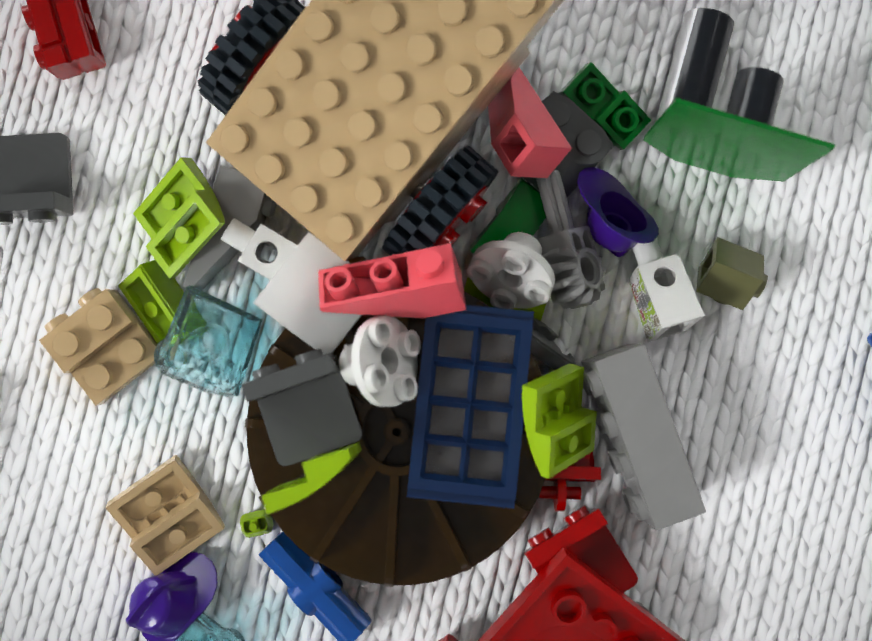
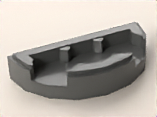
[510,318,576,370]

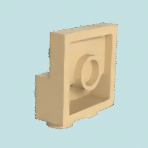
[39,288,166,406]

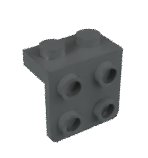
[0,133,74,225]
[241,348,363,466]

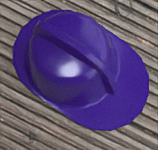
[577,167,659,258]
[125,552,218,641]

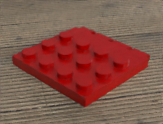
[478,547,685,641]

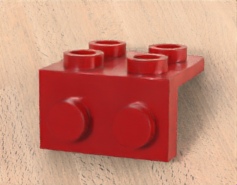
[524,505,638,593]

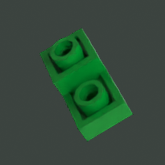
[559,62,651,150]
[470,178,546,254]

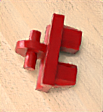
[539,452,601,512]

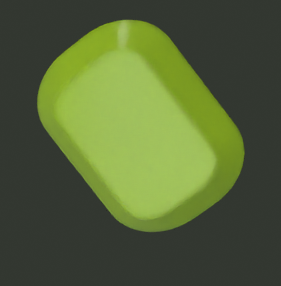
[240,509,274,538]

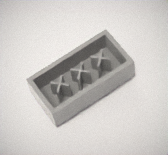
[581,344,707,531]

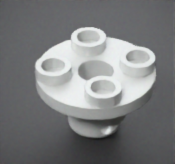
[467,232,555,310]
[339,315,421,407]

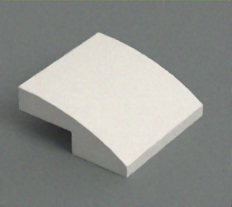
[253,232,362,355]

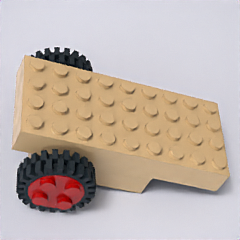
[198,0,564,261]

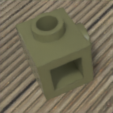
[696,237,768,310]

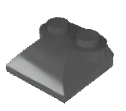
[523,91,614,198]

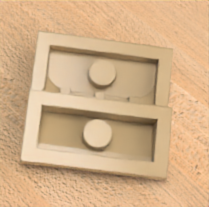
[105,455,225,575]

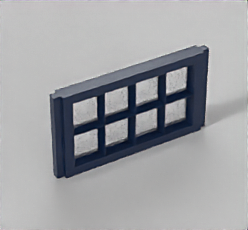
[407,305,534,509]

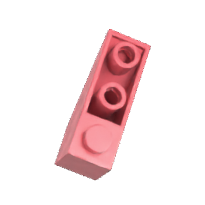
[488,67,572,178]
[318,243,466,319]

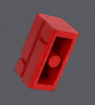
[22,0,106,80]

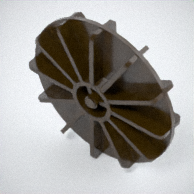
[245,291,546,587]

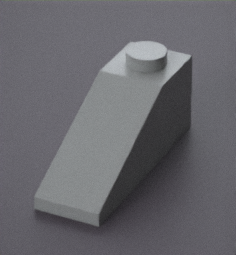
[183,165,277,291]

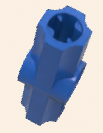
[258,531,372,641]

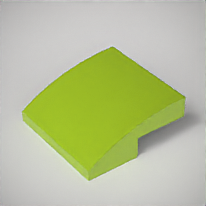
[133,157,225,279]
[522,363,597,479]
[261,442,362,514]

